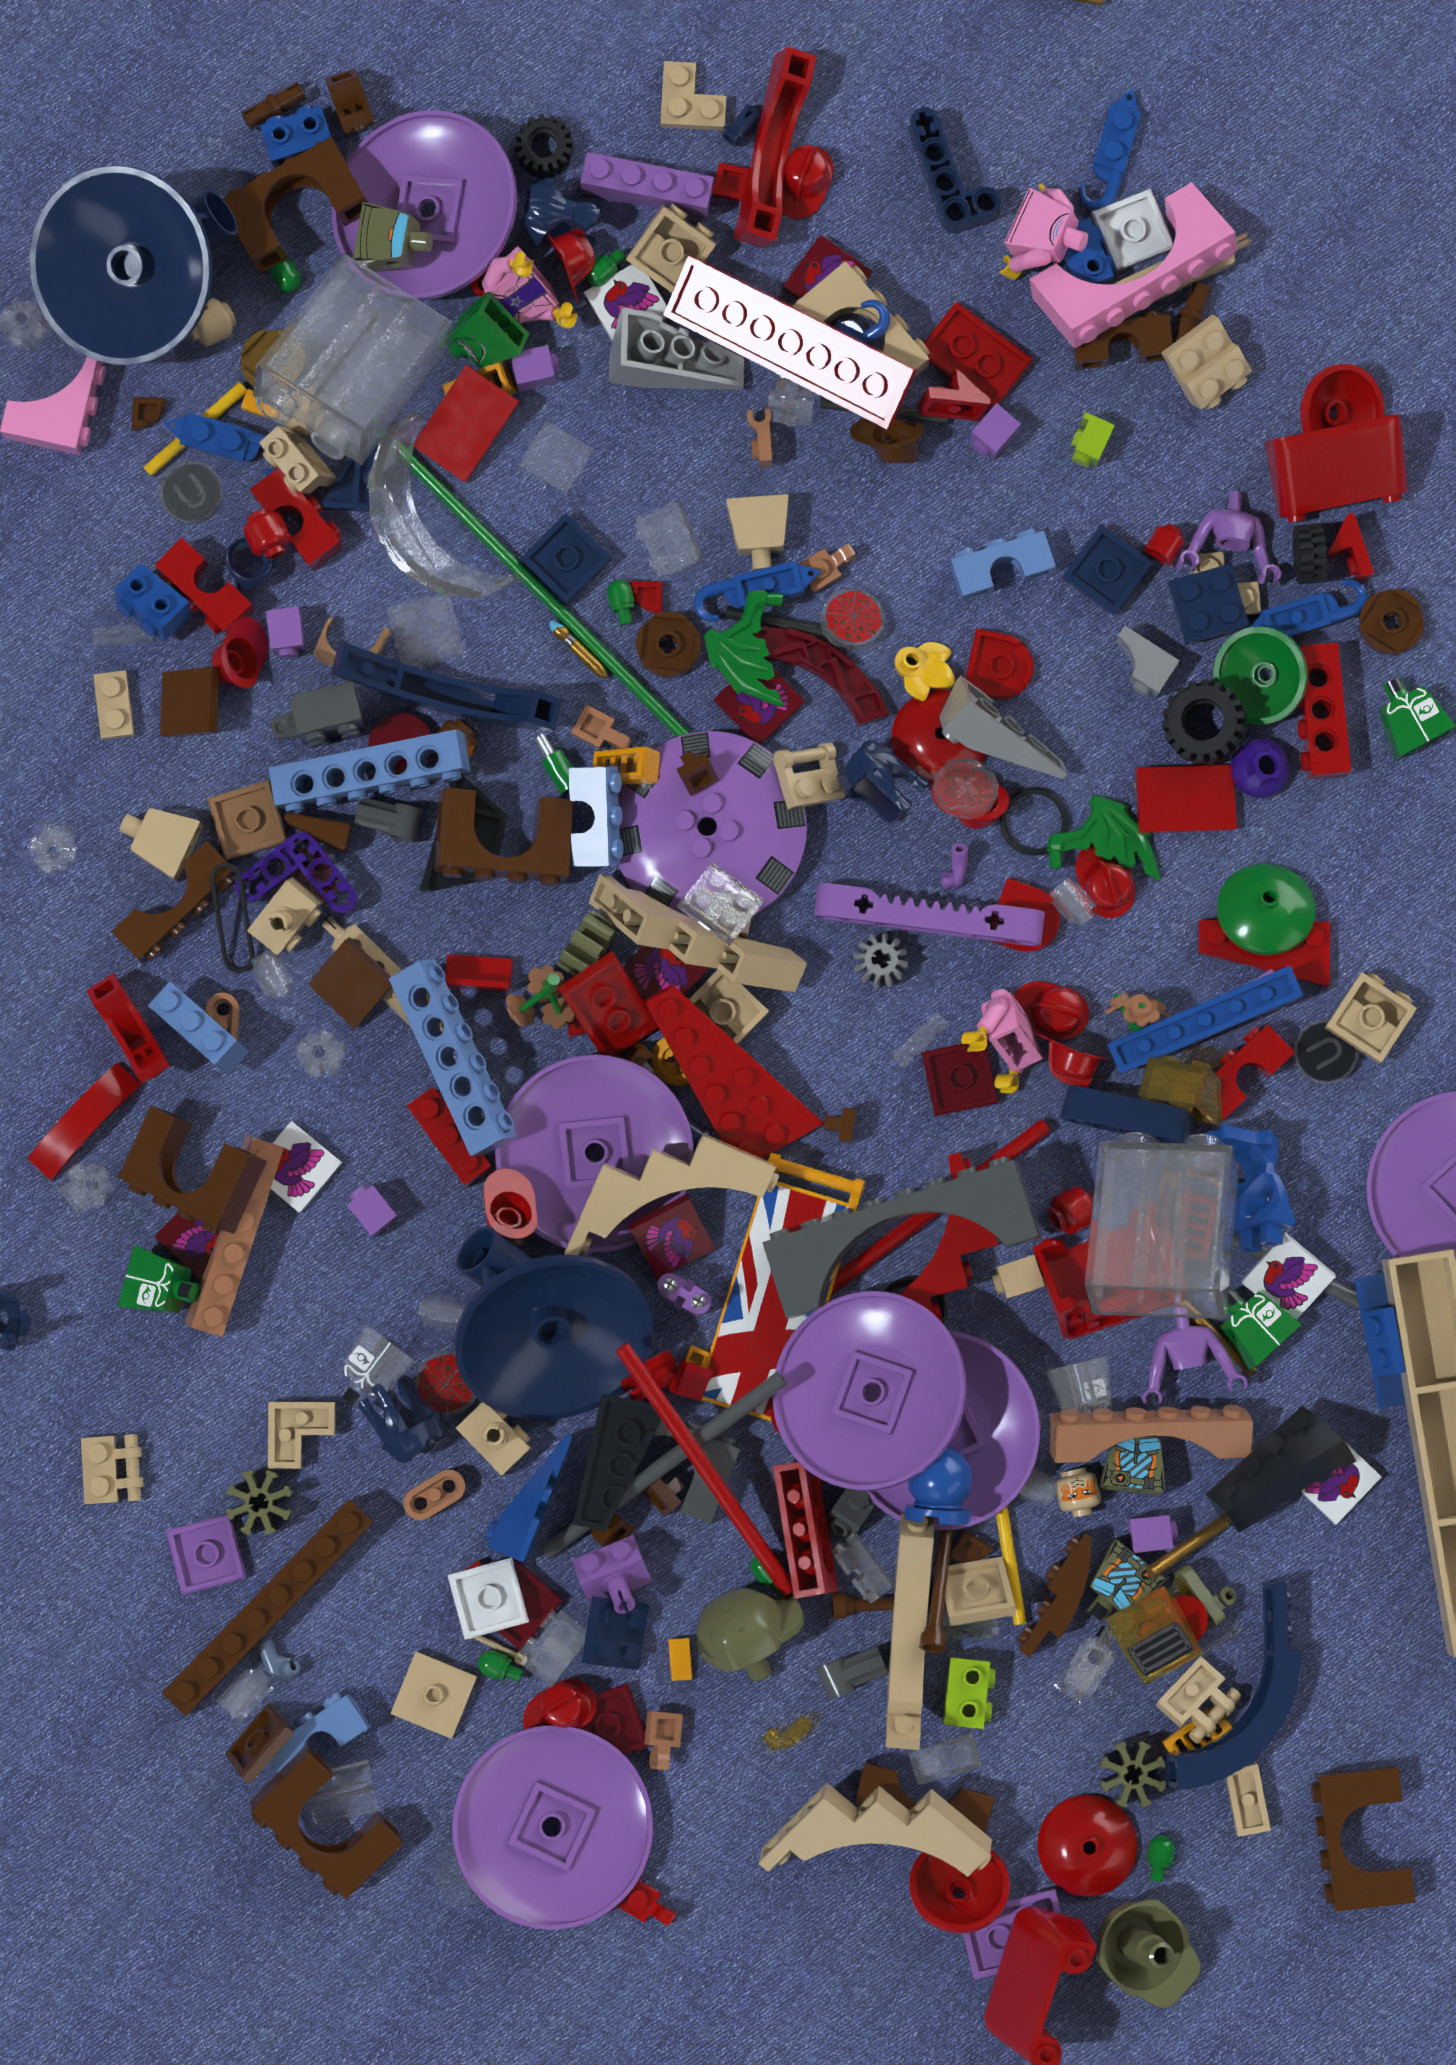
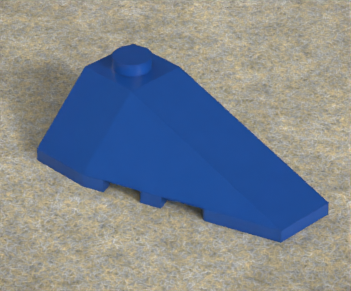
[485,1434,574,1562]

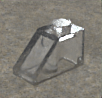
[216,1668,274,1723]

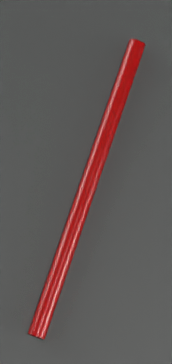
[831,1119,1051,1296]
[615,1342,793,1597]

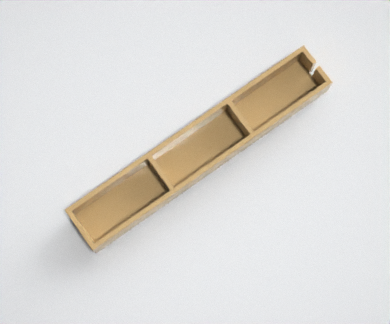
[1382,1249,1456,1657]

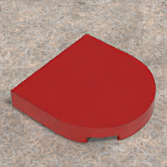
[965,628,1034,700]
[989,877,1060,953]

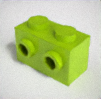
[942,1656,996,1729]

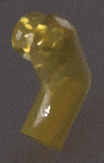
[762,1716,812,1752]

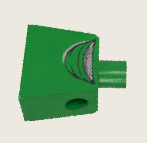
[448,291,529,367]

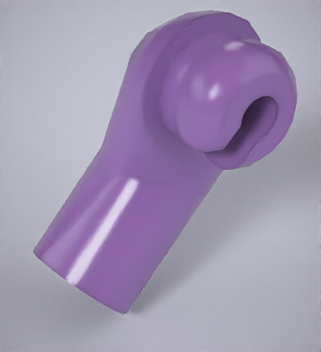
[941,843,968,890]

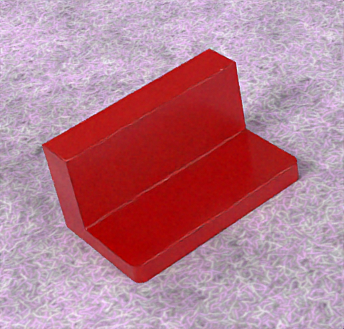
[445,954,513,993]

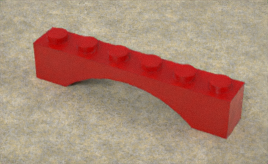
[733,46,817,248]

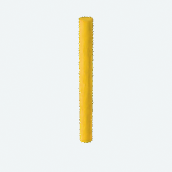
[143,382,247,477]
[995,1506,1027,1625]

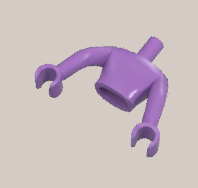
[1176,492,1281,586]
[1142,1306,1247,1406]

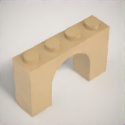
[792,261,930,378]

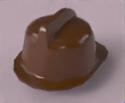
[850,418,925,464]

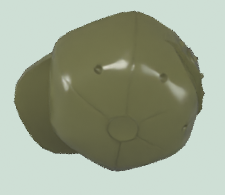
[696,1588,805,1682]
[1095,1899,1201,2008]

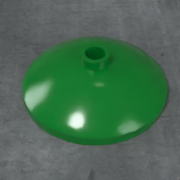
[1213,626,1308,725]
[1217,863,1316,955]

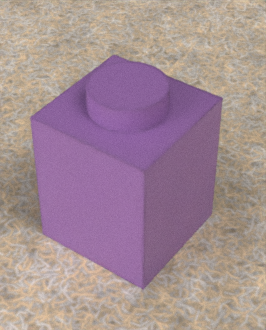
[511,345,560,392]
[970,403,1021,460]
[266,607,306,658]
[347,1185,399,1238]
[1127,1515,1178,1553]

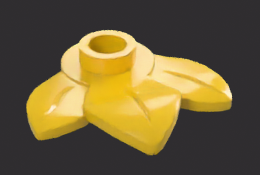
[894,642,955,702]

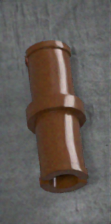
[241,81,307,130]
[1172,282,1212,343]

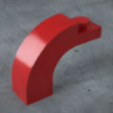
[86,973,170,1083]

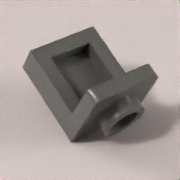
[826,1489,875,1540]

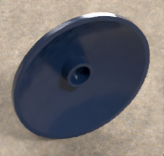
[30,166,238,365]
[454,1227,653,1420]

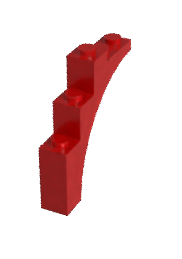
[899,1152,999,1322]

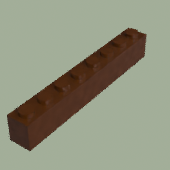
[162,1499,376,1716]

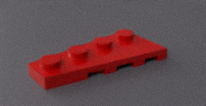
[1198,920,1330,988]

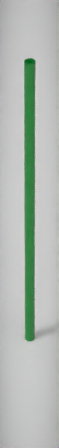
[386,436,690,737]

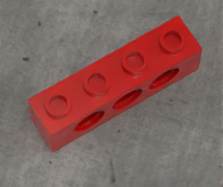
[1297,643,1351,780]
[773,1462,839,1599]

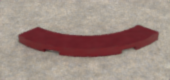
[753,625,889,727]

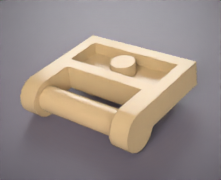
[773,742,845,810]

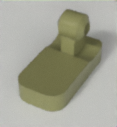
[1170,1564,1237,1630]

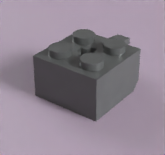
[270,681,367,748]

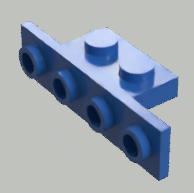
[1354,1272,1406,1409]

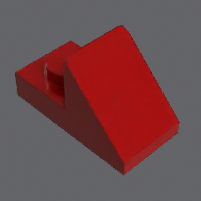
[917,369,990,421]
[1326,512,1374,583]

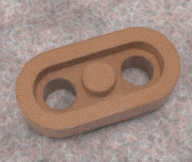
[206,992,240,1041]
[403,1470,466,1520]

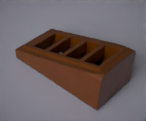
[284,812,353,853]

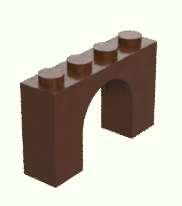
[222,137,368,274]
[434,787,573,887]
[118,1106,267,1235]
[250,1744,404,1900]
[1310,1765,1416,1912]

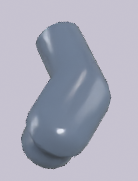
[256,1639,301,1680]

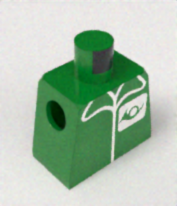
[1379,676,1456,761]
[118,1245,200,1314]
[1219,1288,1301,1372]

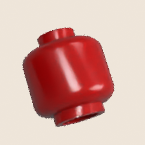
[243,508,291,560]
[1047,1186,1098,1235]

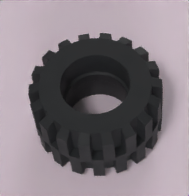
[1162,679,1248,766]

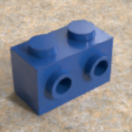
[259,105,331,169]
[1060,217,1116,285]
[114,563,191,642]

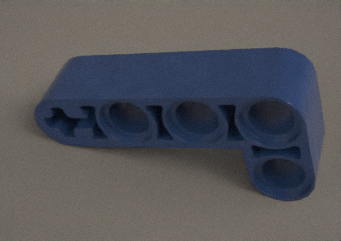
[909,107,1001,234]
[1060,1085,1197,1153]

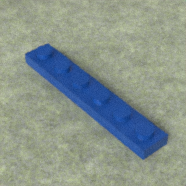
[1107,966,1303,1075]

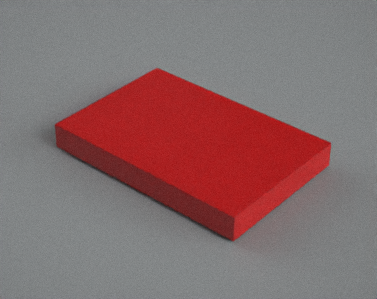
[924,301,1033,410]
[412,365,520,483]
[1135,765,1237,834]
[557,951,659,1057]

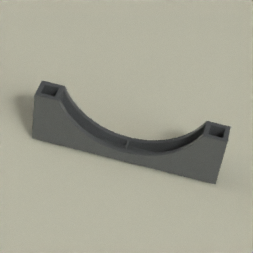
[762,1156,1042,1319]

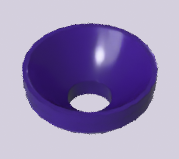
[1231,739,1290,798]

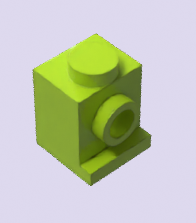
[1071,412,1115,467]

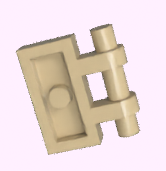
[81,1434,144,1504]
[1156,1656,1241,1744]

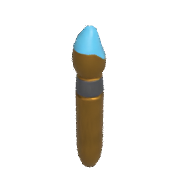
[550,620,608,679]

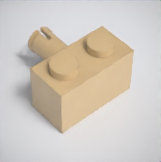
[247,877,324,956]
[456,1402,532,1476]

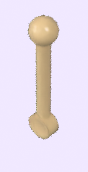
[469,1635,528,1665]

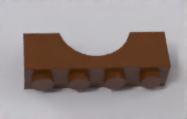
[111,841,236,963]
[854,1761,995,1834]

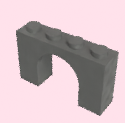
[625,1397,740,1524]

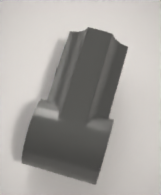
[354,798,424,843]
[816,1646,888,1699]

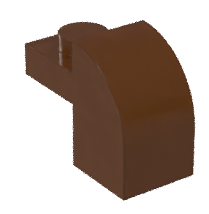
[325,68,375,134]

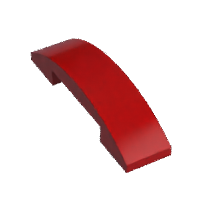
[27,1063,141,1181]

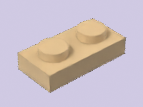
[93,670,135,740]
[1225,1763,1271,1837]

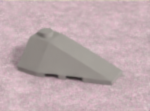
[609,307,744,390]
[939,676,1067,779]

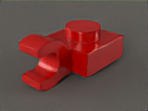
[620,1350,677,1402]
[616,1880,677,1926]

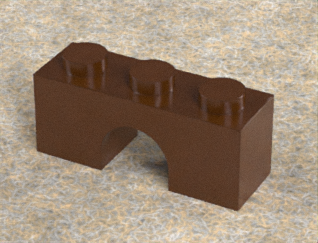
[1072,311,1173,370]

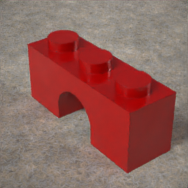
[250,467,343,571]
[155,537,255,635]
[1200,1024,1295,1122]
[406,1087,493,1188]

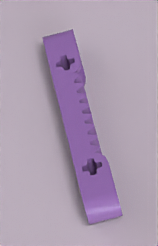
[813,883,1045,946]

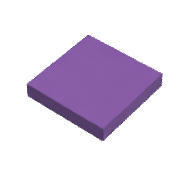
[166,1514,247,1595]

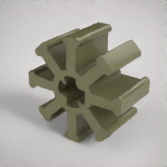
[557,910,619,976]
[226,1470,294,1535]
[1098,1740,1166,1808]

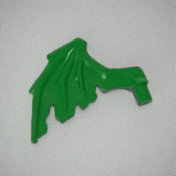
[704,590,784,707]
[1047,795,1161,881]

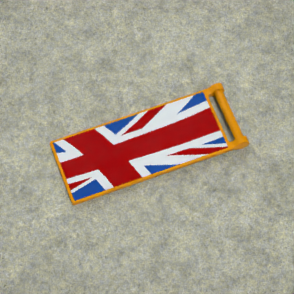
[701,1153,866,1422]

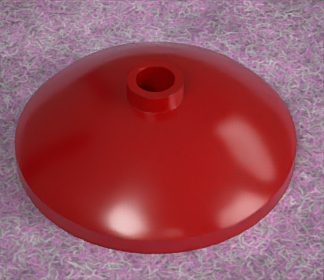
[1300,364,1385,433]
[891,689,986,786]
[1037,1795,1138,1896]
[909,1849,1010,1934]

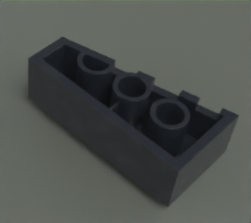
[1206,1405,1357,1533]

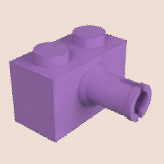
[572,1535,652,1614]

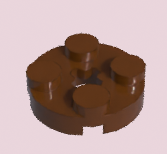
[1358,589,1425,656]
[636,612,701,678]

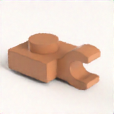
[747,408,772,468]
[799,543,856,594]
[571,704,632,750]
[644,1711,683,1771]

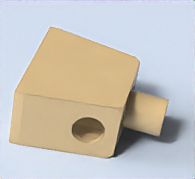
[726,494,788,571]
[119,808,204,882]

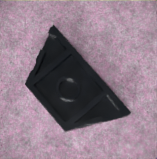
[420,774,509,893]

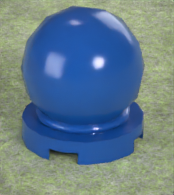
[904,1447,973,1525]

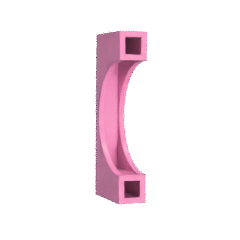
[1029,182,1237,349]
[0,357,106,455]

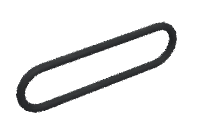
[210,863,255,973]

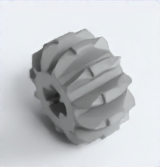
[853,933,908,989]

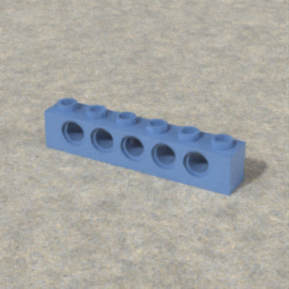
[268,729,471,813]
[389,959,517,1156]

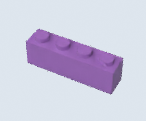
[580,152,714,219]

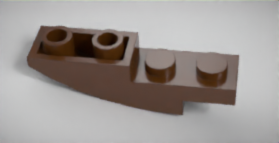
[1016,1533,1091,1658]

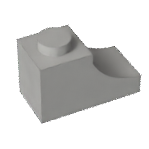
[1115,626,1180,698]

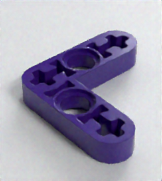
[235,832,358,914]

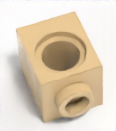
[992,1255,1045,1300]

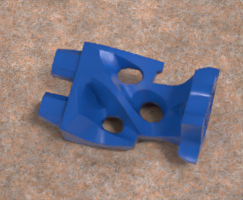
[1205,1124,1296,1253]

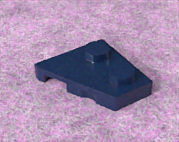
[322,445,388,513]

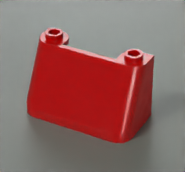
[1264,414,1407,523]
[1033,1205,1187,1339]
[984,1907,1097,2065]

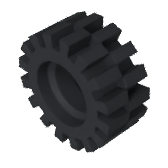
[515,114,573,178]
[1292,524,1327,584]

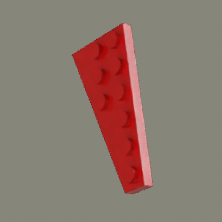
[644,984,824,1158]

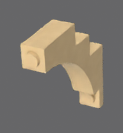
[589,873,807,992]
[564,1133,779,1256]
[886,1514,934,1750]
[758,1783,992,1877]

